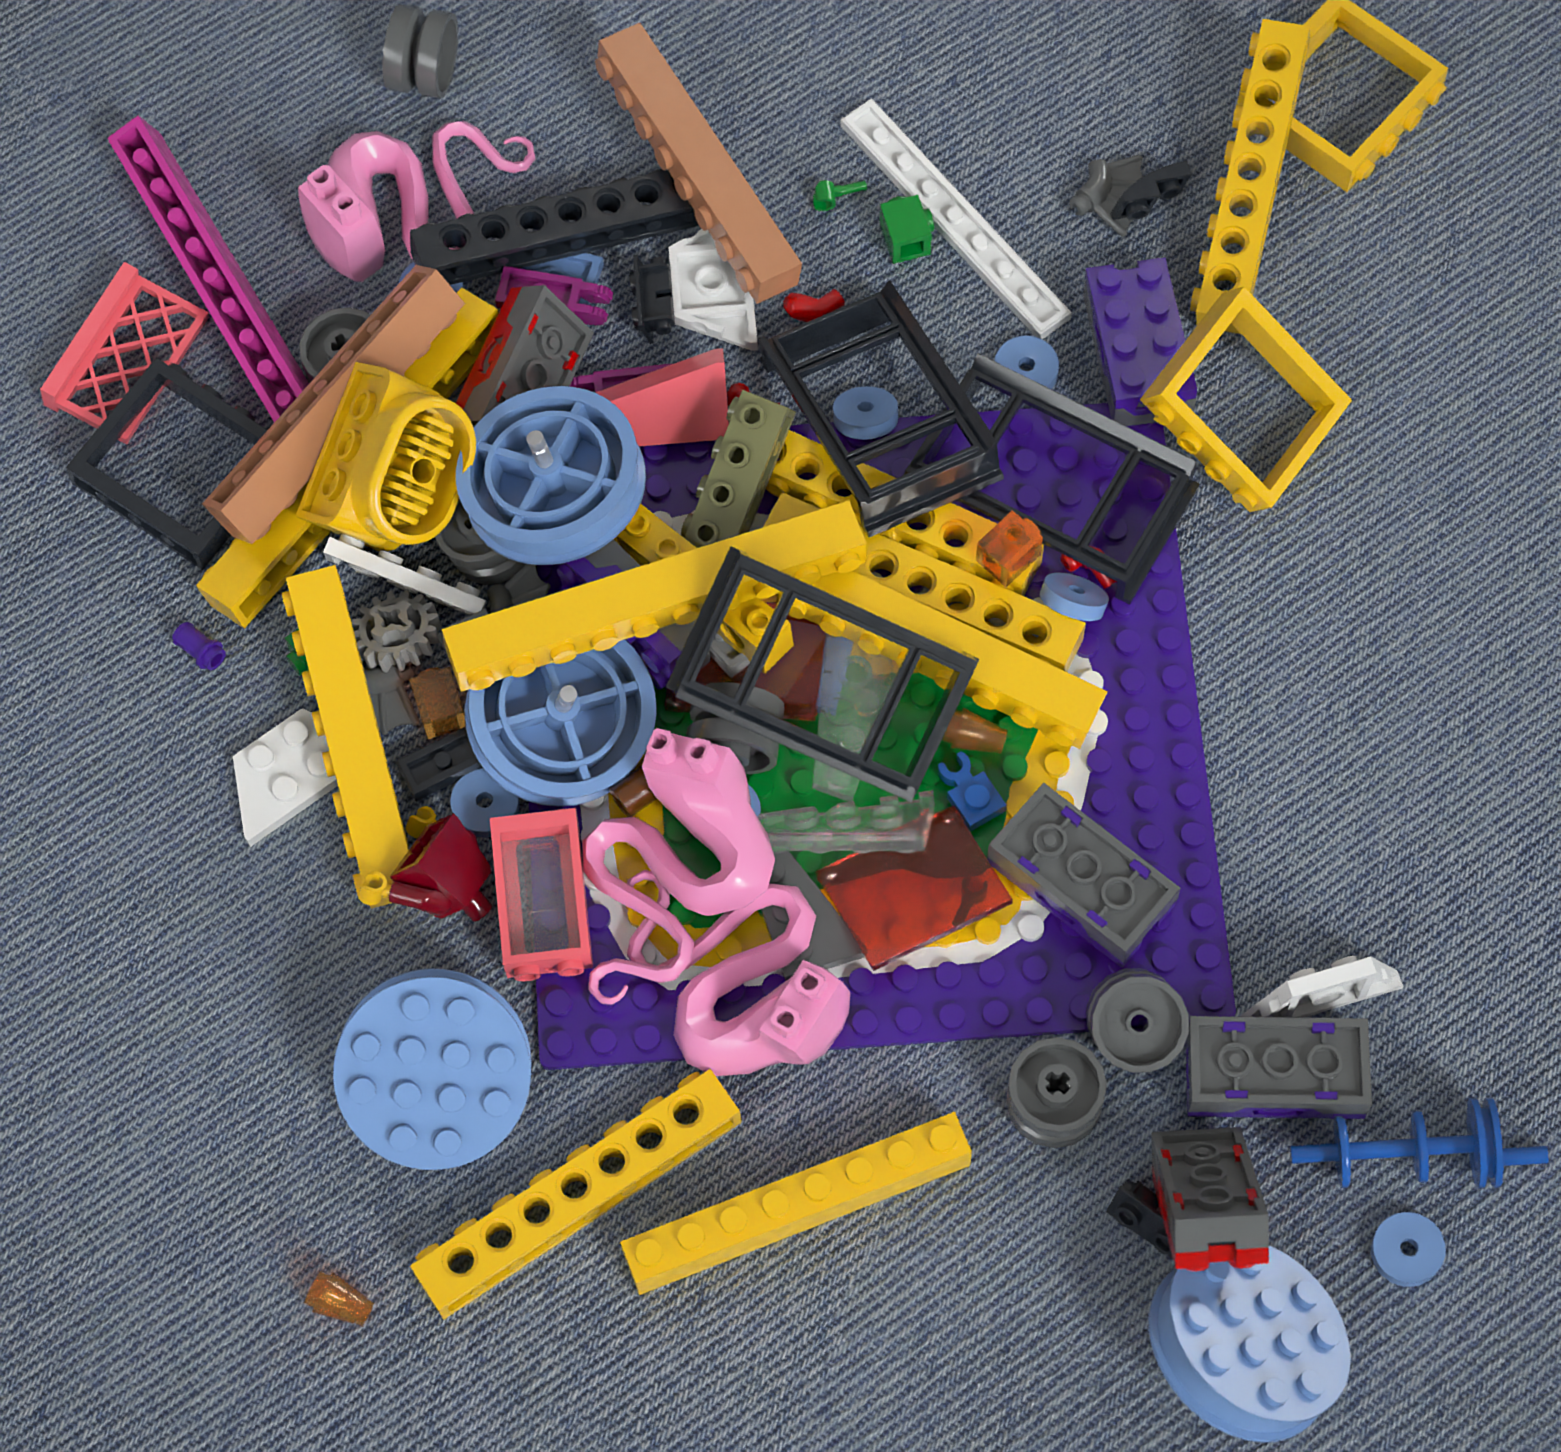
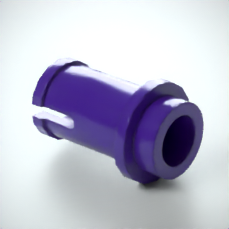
[172,621,226,671]

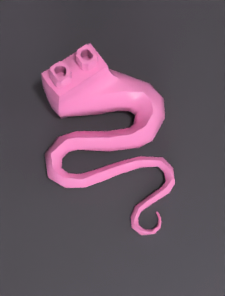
[298,121,536,282]
[582,728,775,1005]
[627,870,850,1076]

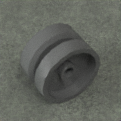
[382,4,458,99]
[299,307,370,384]
[435,499,526,585]
[686,682,784,774]
[1086,968,1189,1073]
[1006,1037,1107,1148]

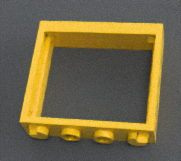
[1237,0,1448,192]
[1140,287,1352,512]

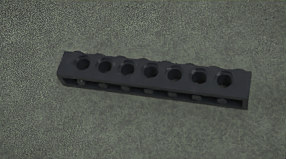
[410,169,699,285]

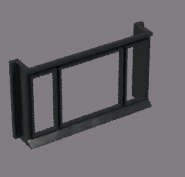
[759,280,1004,538]
[902,353,1200,605]
[666,545,980,803]

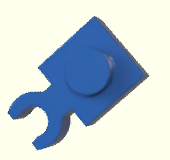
[938,751,1007,832]

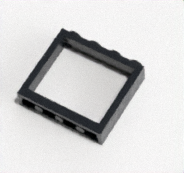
[66,357,270,570]

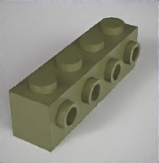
[681,390,796,548]

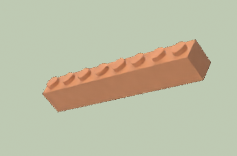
[595,23,802,304]
[202,265,465,544]

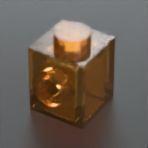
[976,510,1043,587]
[409,667,466,739]

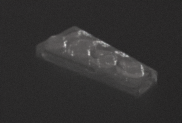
[812,634,899,803]
[758,790,935,854]

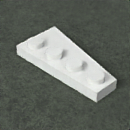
[323,534,486,615]

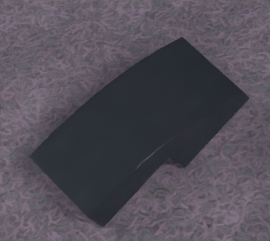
[1110,161,1192,220]

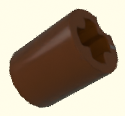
[609,766,657,817]

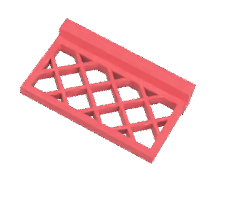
[40,262,209,444]

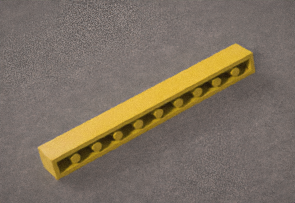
[196,287,499,629]
[442,500,867,692]

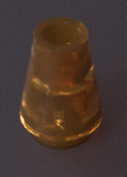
[942,707,1008,754]
[304,1271,375,1327]

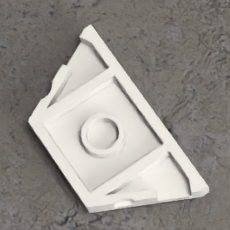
[668,229,758,351]
[233,708,338,847]
[1240,956,1403,1018]

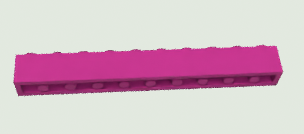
[107,115,309,423]

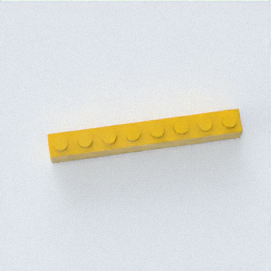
[282,565,409,909]
[776,571,1108,749]
[620,1112,972,1295]

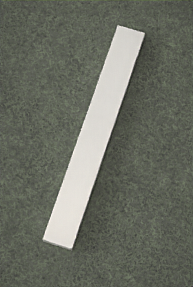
[841,98,1072,339]

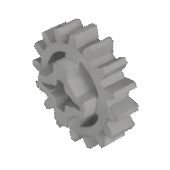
[351,590,442,673]

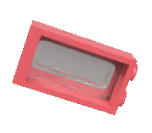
[490,808,593,982]

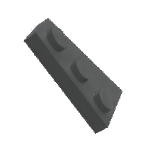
[761,848,868,981]

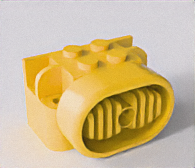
[295,362,476,551]

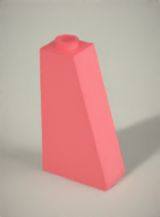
[595,348,729,446]

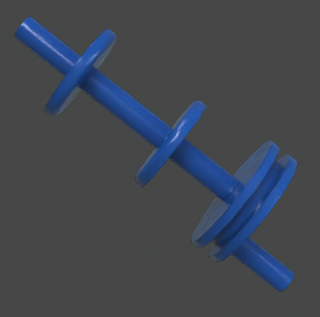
[1290,1097,1549,1189]

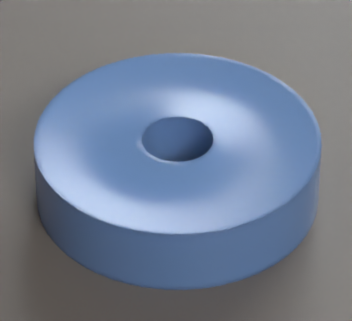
[995,336,1059,389]
[833,386,898,440]
[1040,573,1109,621]
[450,768,520,838]
[1371,1212,1446,1287]

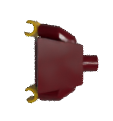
[358,806,492,922]

